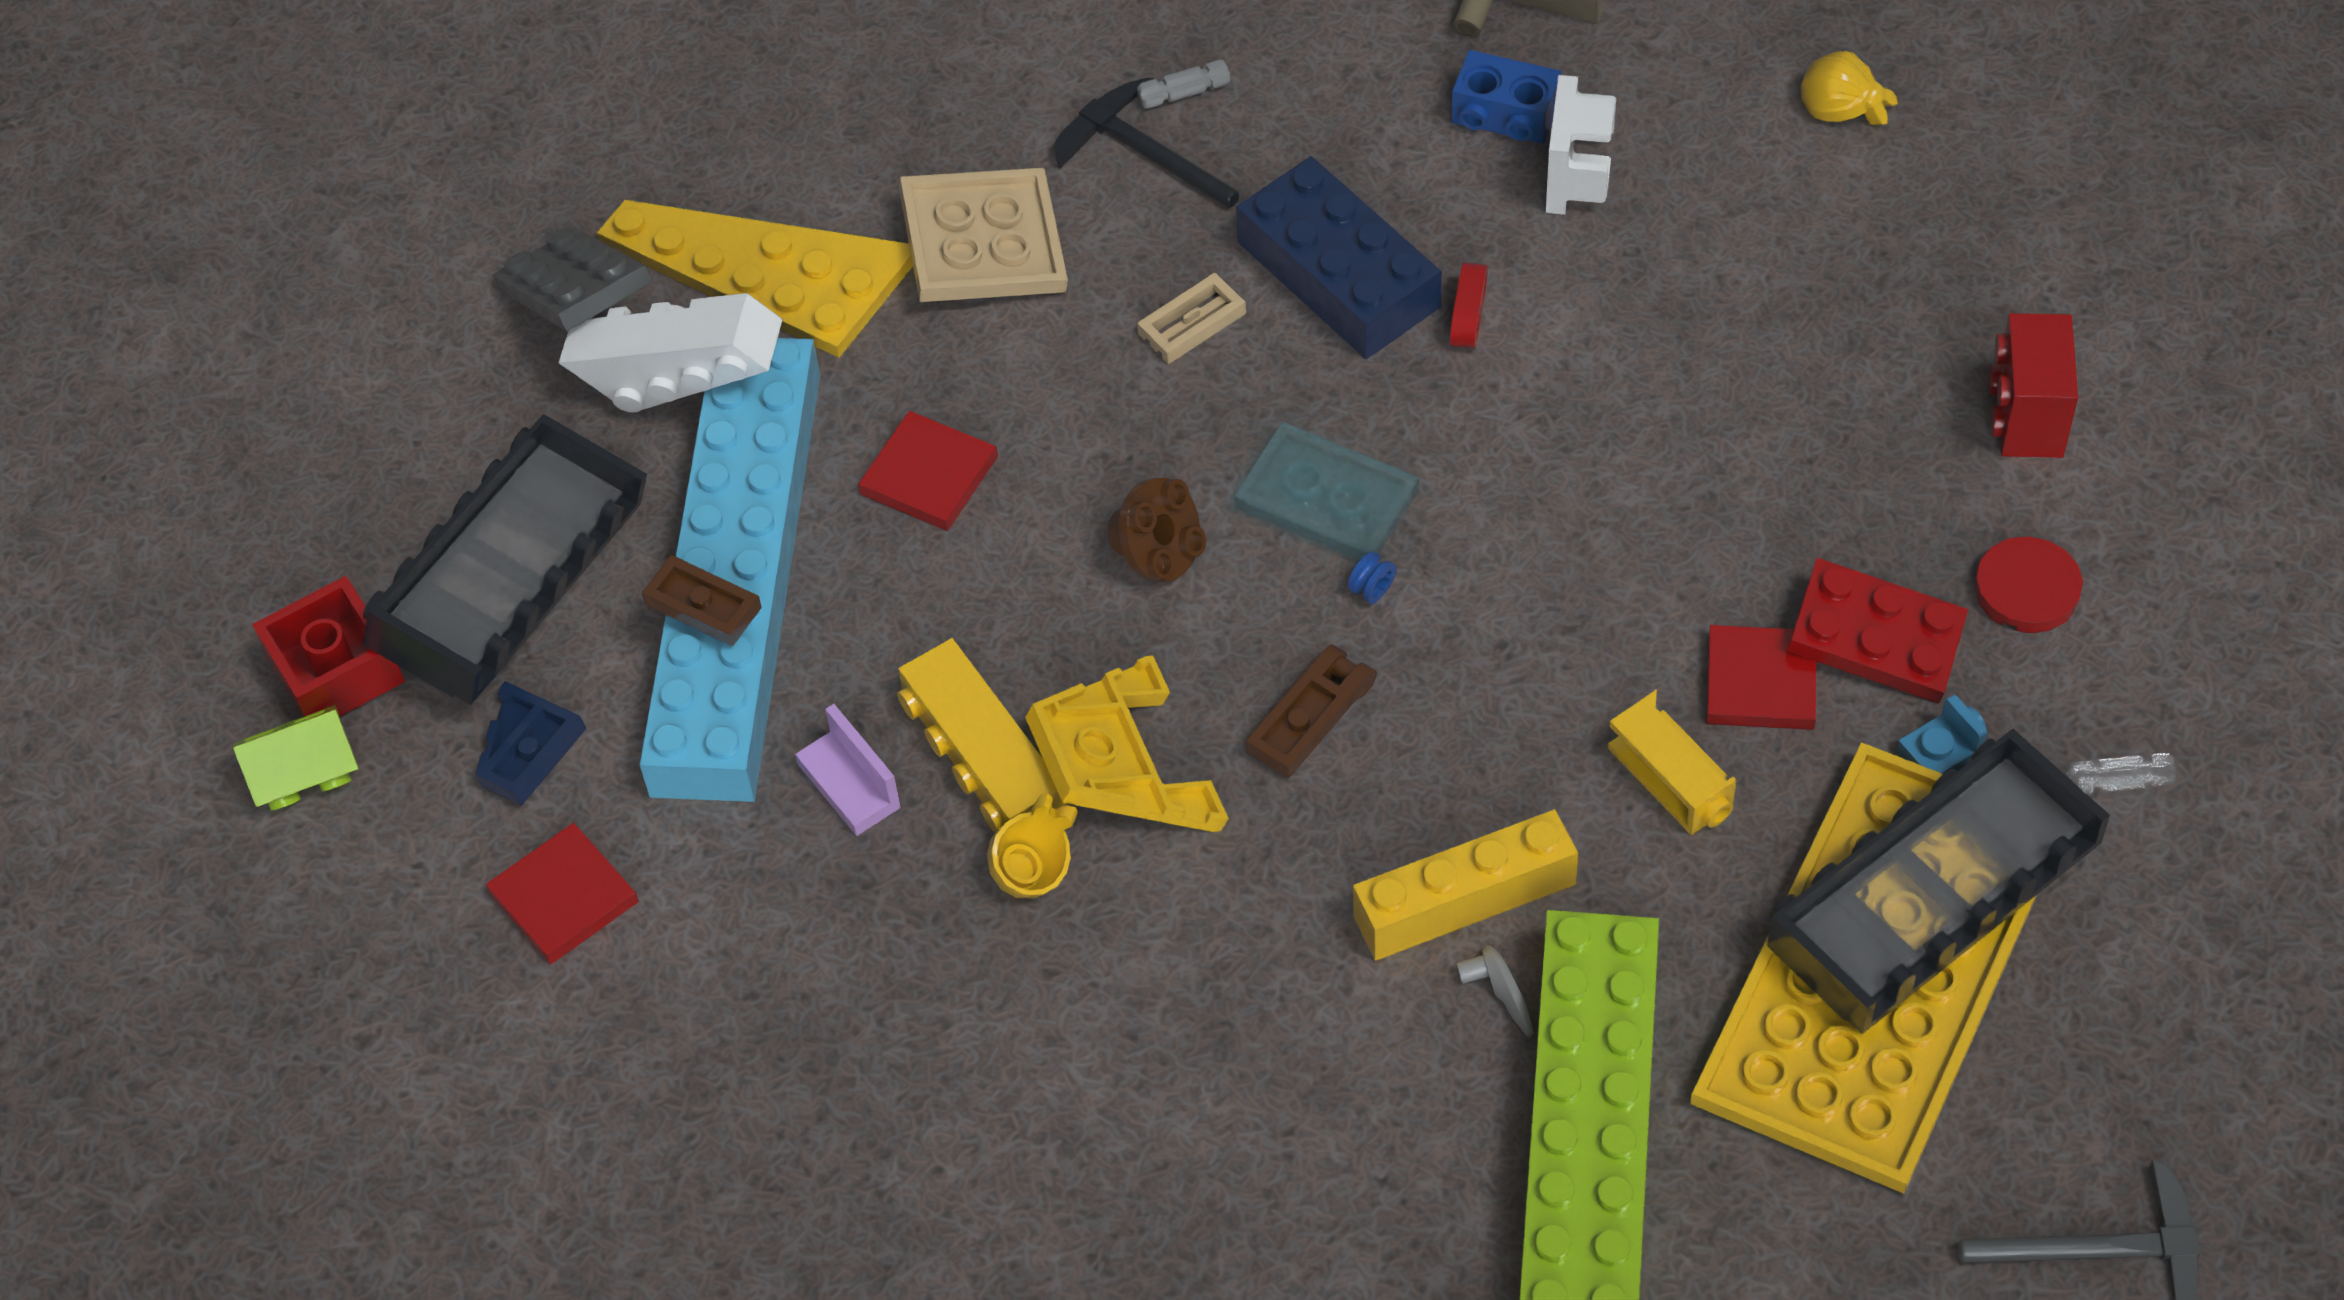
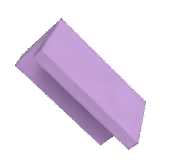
[795,704,901,836]

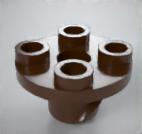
[1107,478,1206,582]

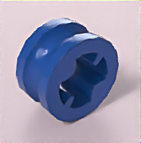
[1348,551,1397,604]

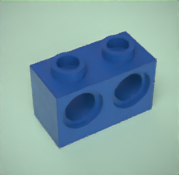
[1452,50,1562,144]

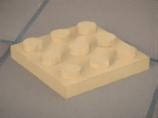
[899,168,1068,302]

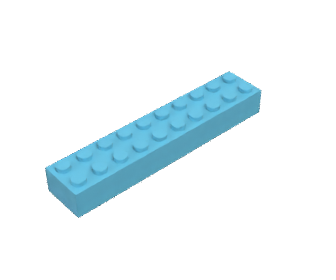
[640,338,820,802]

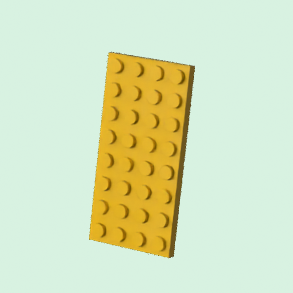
[1690,742,2038,1194]

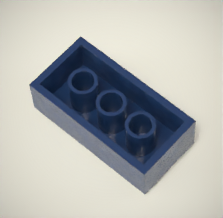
[1236,156,1442,360]

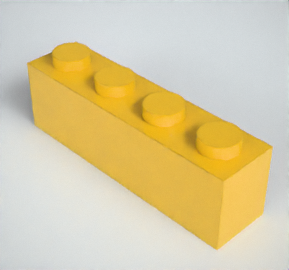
[897,638,1067,833]
[1353,809,1578,961]

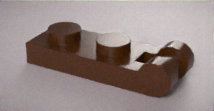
[1245,644,1377,778]

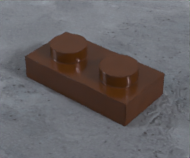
[642,555,762,647]

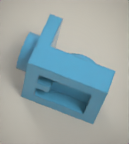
[1897,694,1987,774]

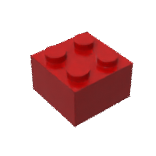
[1988,313,2078,458]
[252,576,405,717]

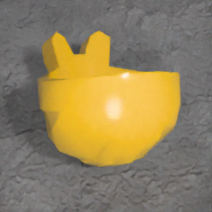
[1800,51,1898,125]
[987,793,1078,899]

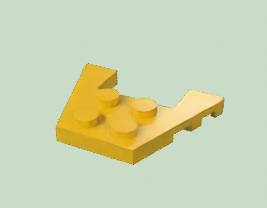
[1025,656,1229,832]

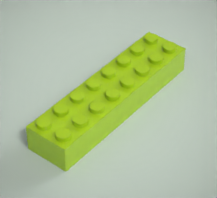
[1520,910,1659,1300]

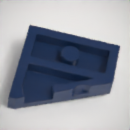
[475,681,587,806]

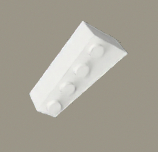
[559,293,783,413]

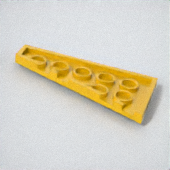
[597,200,913,358]

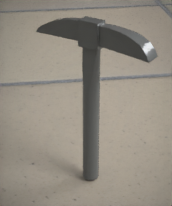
[1957,1159,2200,1300]

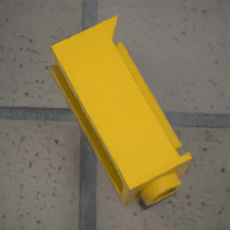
[1608,689,1737,836]

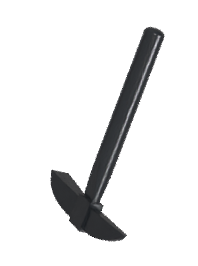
[1055,78,1240,208]

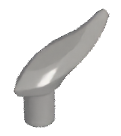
[1457,945,1534,1037]

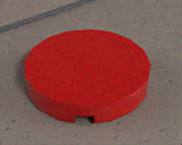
[1974,536,2083,634]

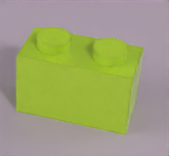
[233,705,359,811]

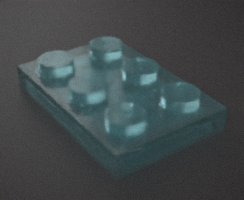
[1235,422,1419,560]

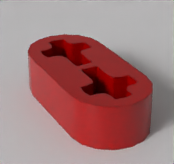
[1450,262,1488,349]

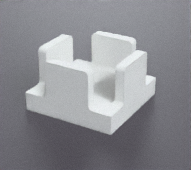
[1546,75,1616,214]

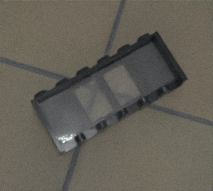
[363,414,647,705]
[1767,729,2110,1034]

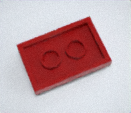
[1787,557,1968,704]

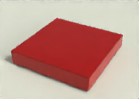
[858,410,998,531]
[1707,625,1816,730]
[485,822,639,965]

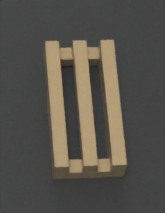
[1137,273,1246,364]

